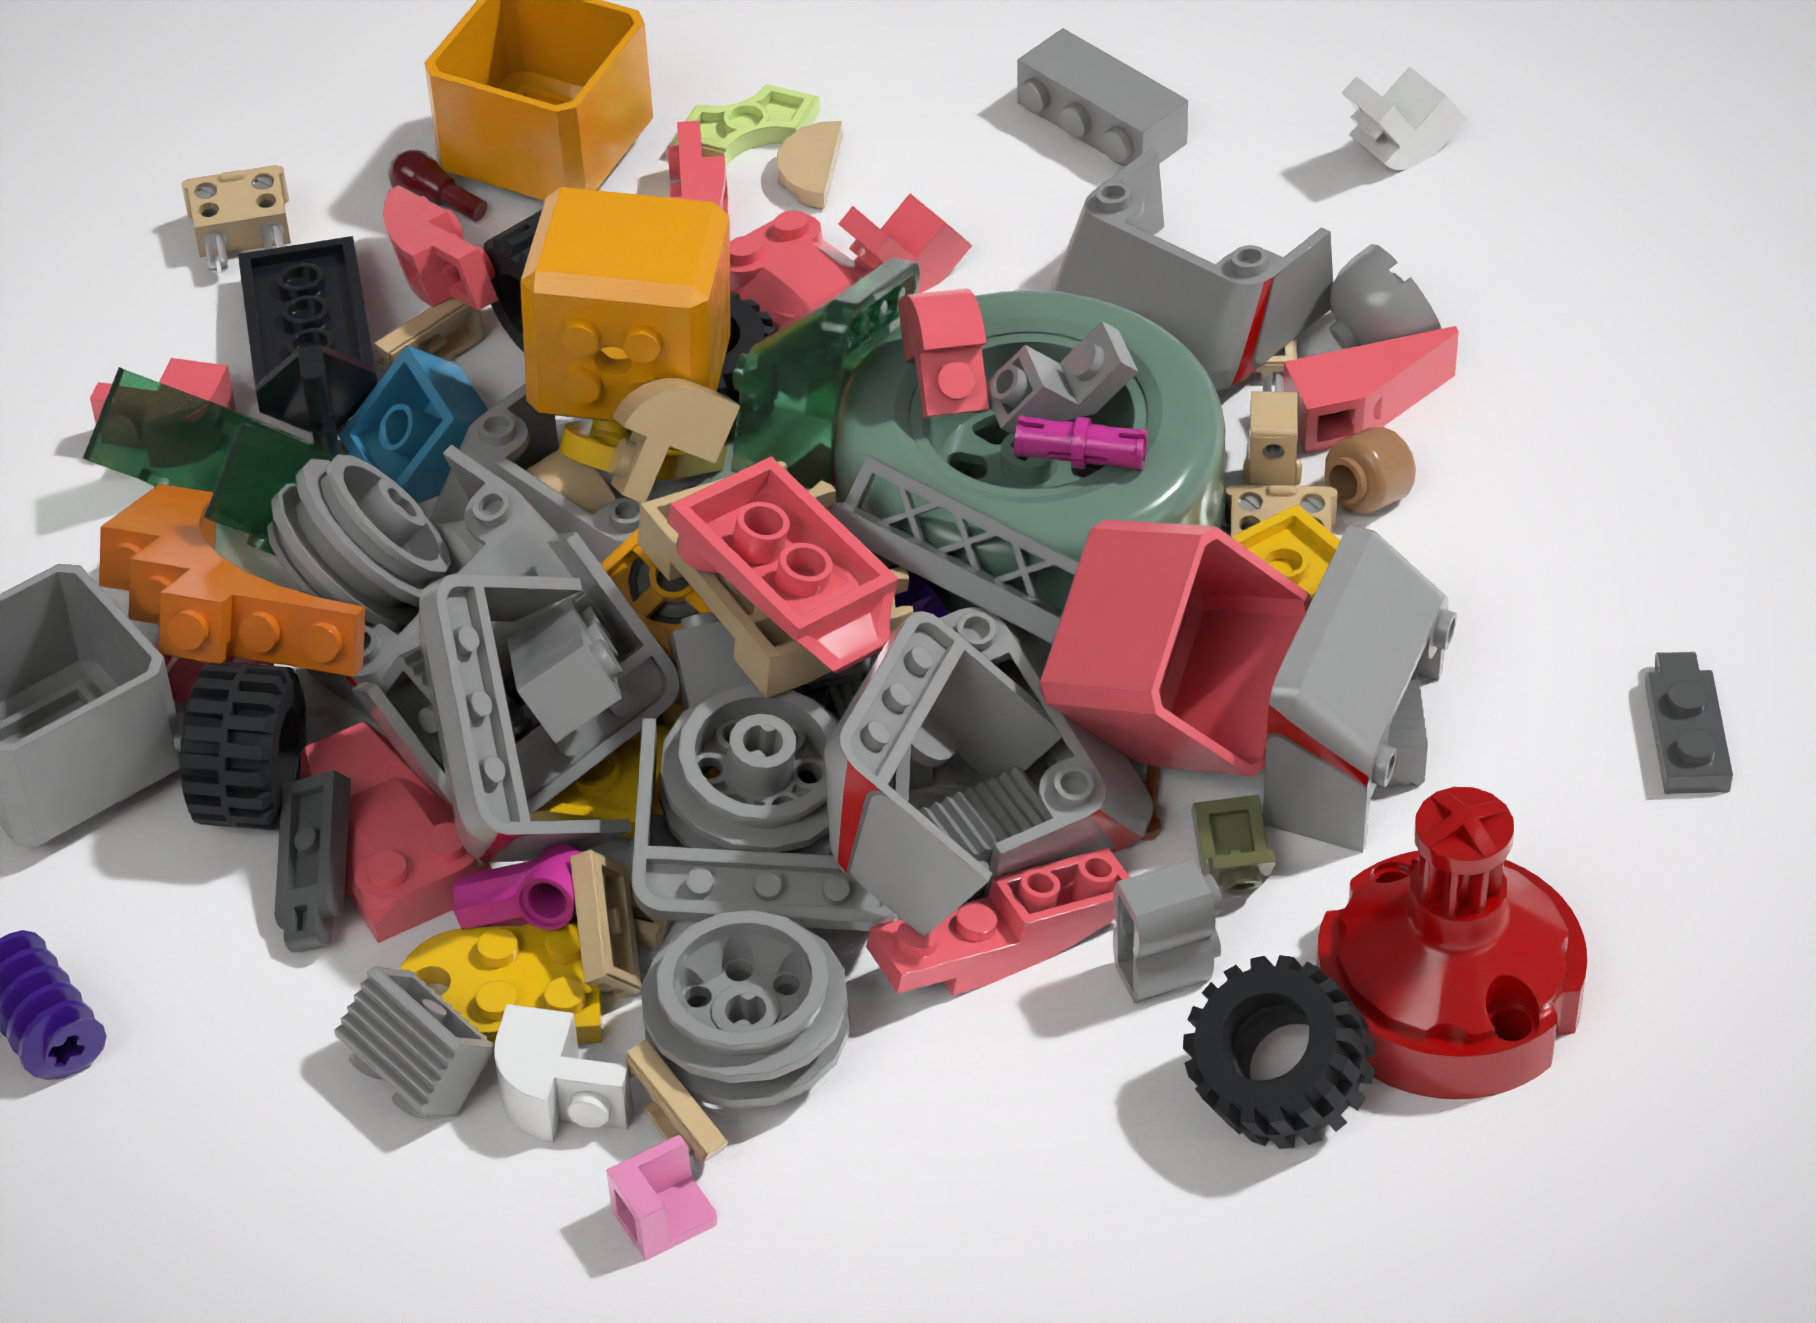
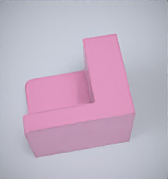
[606,1135,717,1261]

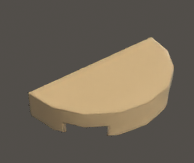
[777,121,843,209]
[626,1039,728,1163]

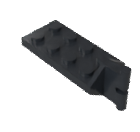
[238,236,378,461]

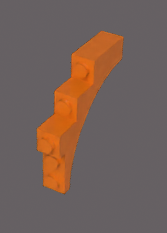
[99,484,366,677]

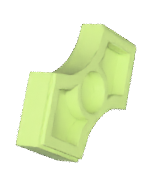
[672,84,820,166]

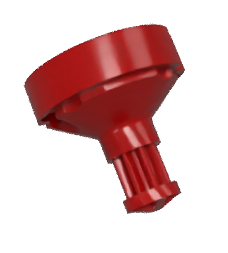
[1316,786,1587,1099]

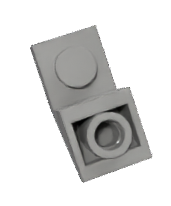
[986,321,1138,433]

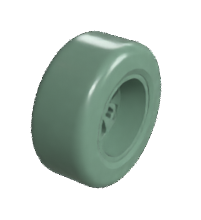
[832,290,1226,613]

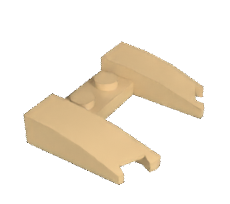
[637,461,913,699]

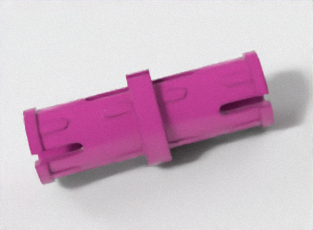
[1014,415,1148,471]

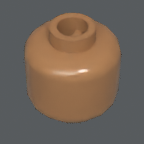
[1324,427,1416,514]

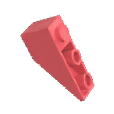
[1283,326,1459,453]

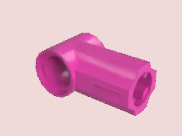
[452,845,581,930]

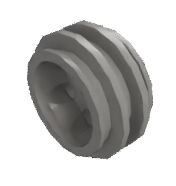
[267,454,451,632]
[658,684,839,855]
[641,910,850,1110]

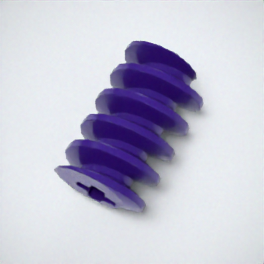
[0,930,107,1080]

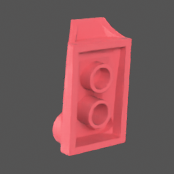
[730,210,903,365]
[667,456,899,674]
[299,721,492,943]

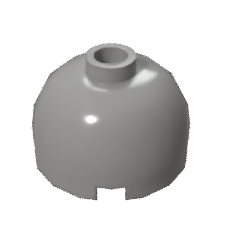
[1329,244,1442,349]

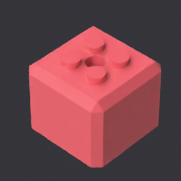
[1038,520,1311,777]

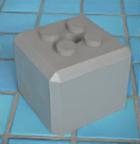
[0,564,181,847]

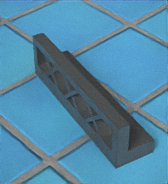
[829,456,1079,643]

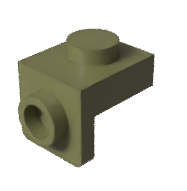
[1191,795,1276,892]

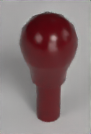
[388,149,488,222]

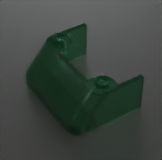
[731,258,920,489]
[83,367,337,556]

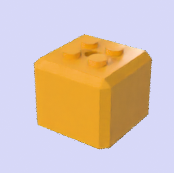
[424,0,653,201]
[521,187,730,422]

